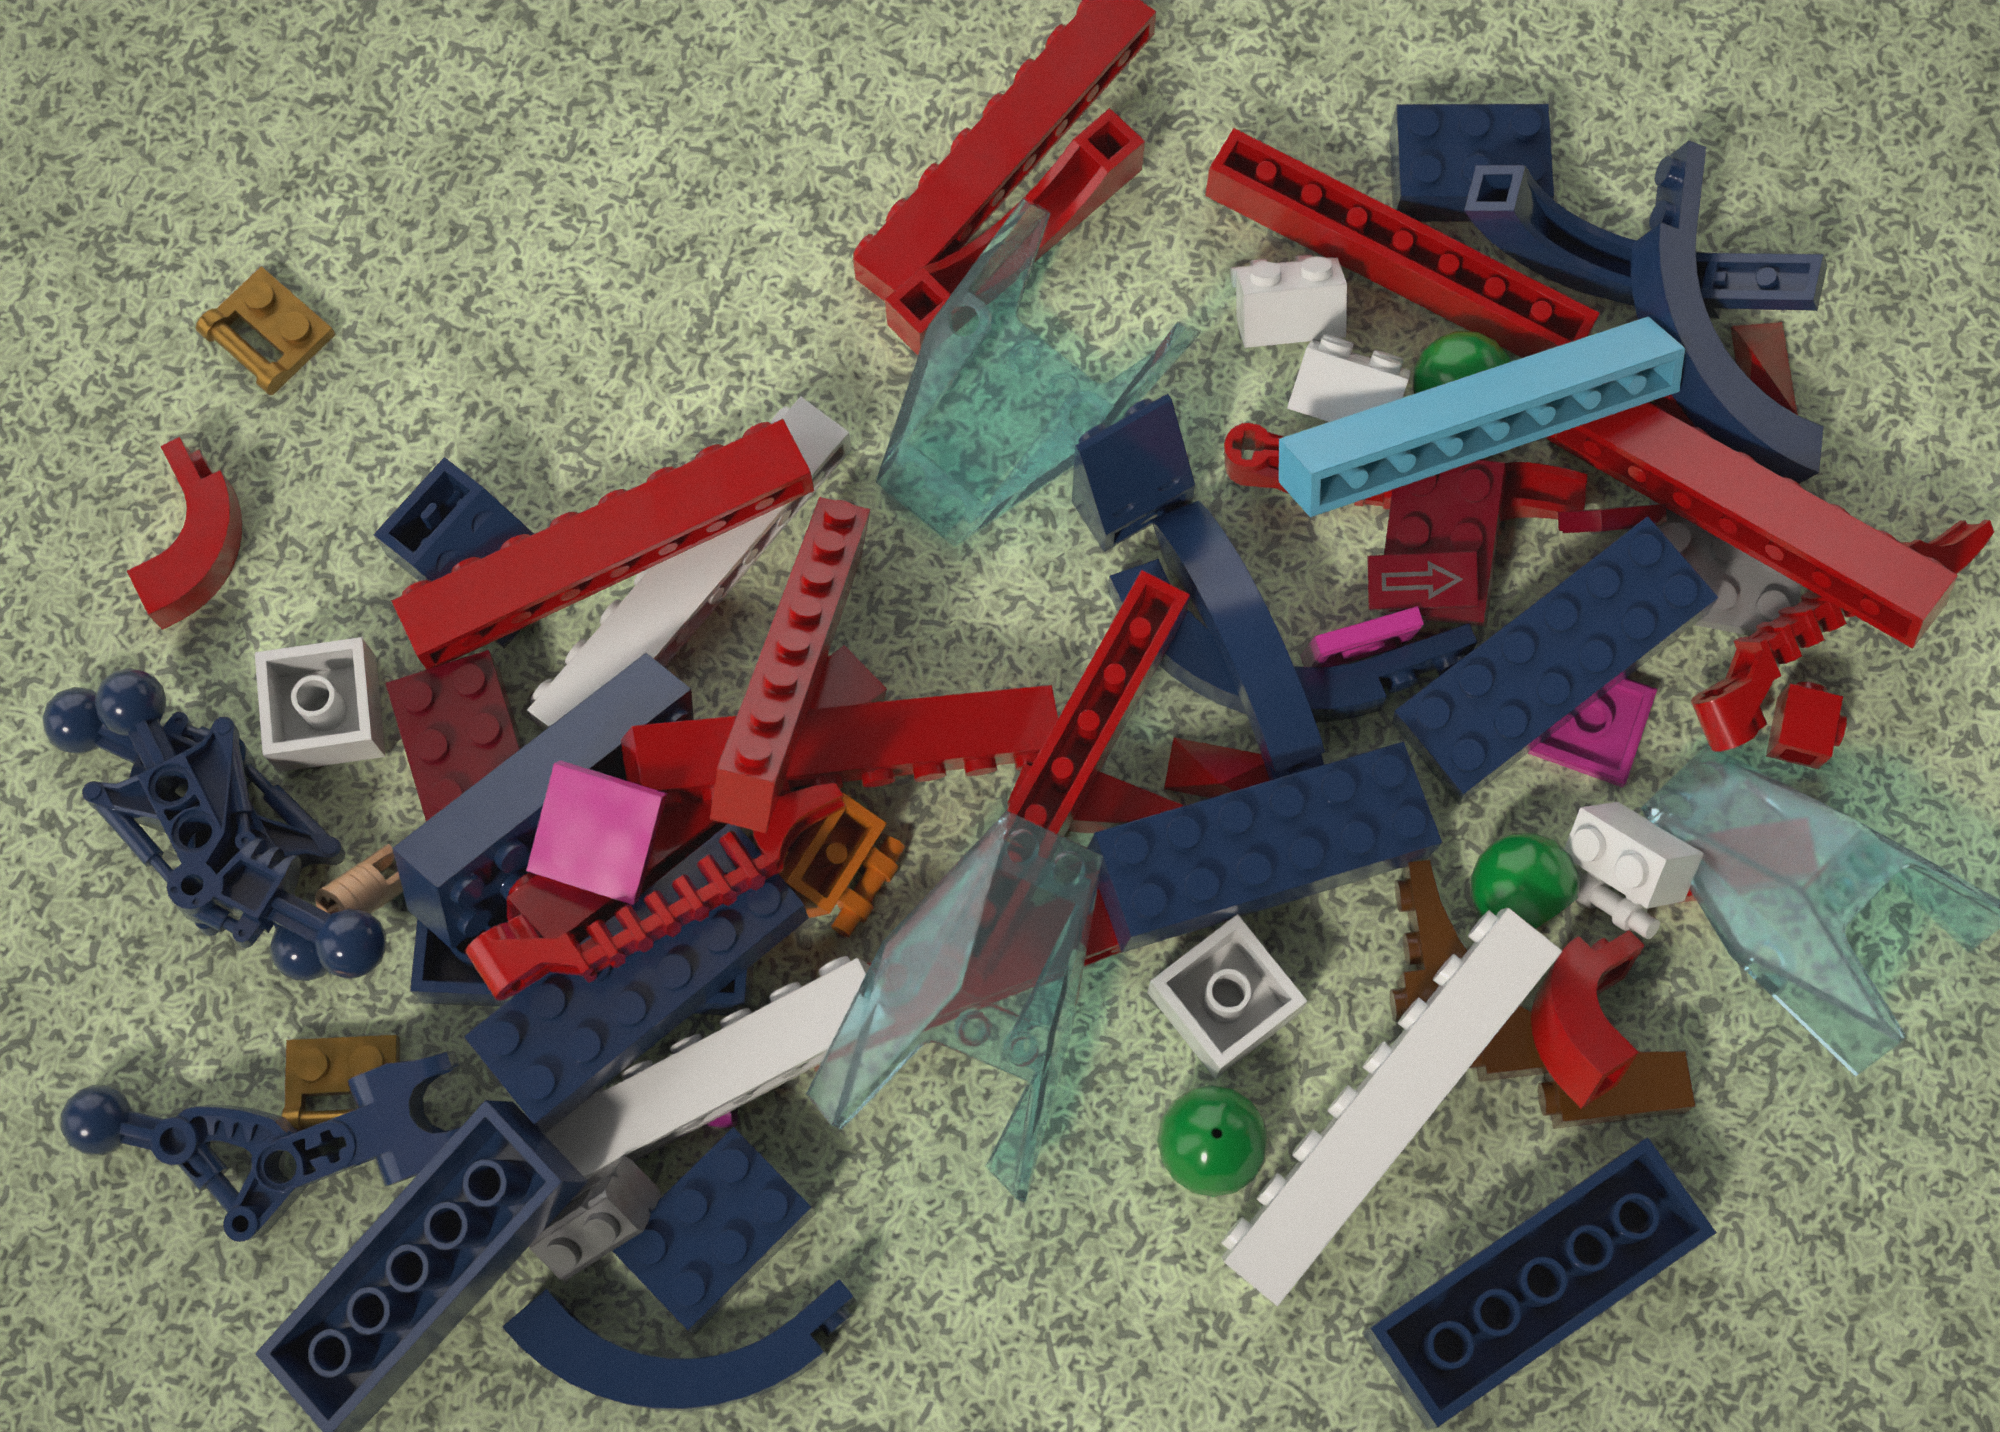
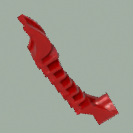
[1224,423,1587,521]
[1691,520,1995,752]
[465,783,846,1001]

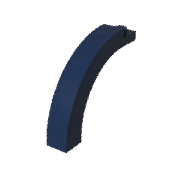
[1151,500,1325,781]
[502,1279,856,1411]

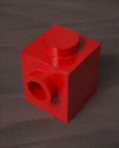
[1766,682,1847,769]

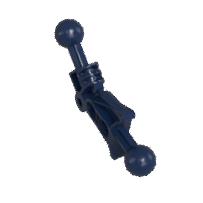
[82,668,387,979]
[43,687,346,981]

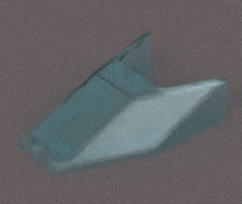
[876,198,1201,547]
[1641,744,2000,1077]
[806,810,1103,1203]

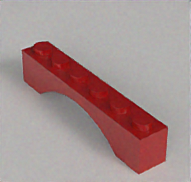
[885,108,1145,359]

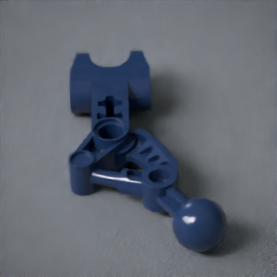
[61,1051,460,1242]

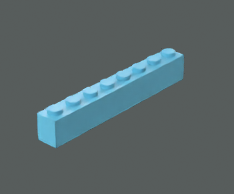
[1279,316,1685,517]

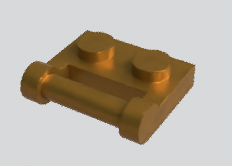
[196,266,336,395]
[282,1035,400,1131]

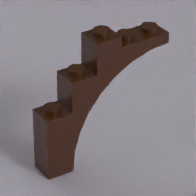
[1390,860,1696,1129]

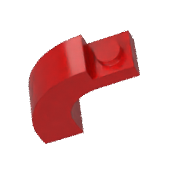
[127,437,242,630]
[1531,930,1645,1109]

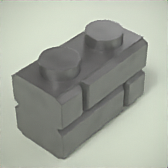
[529,1156,661,1281]

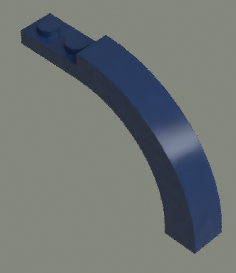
[1631,140,1824,484]
[1464,165,1827,319]
[1108,559,1477,722]

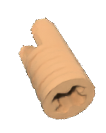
[315,844,403,914]

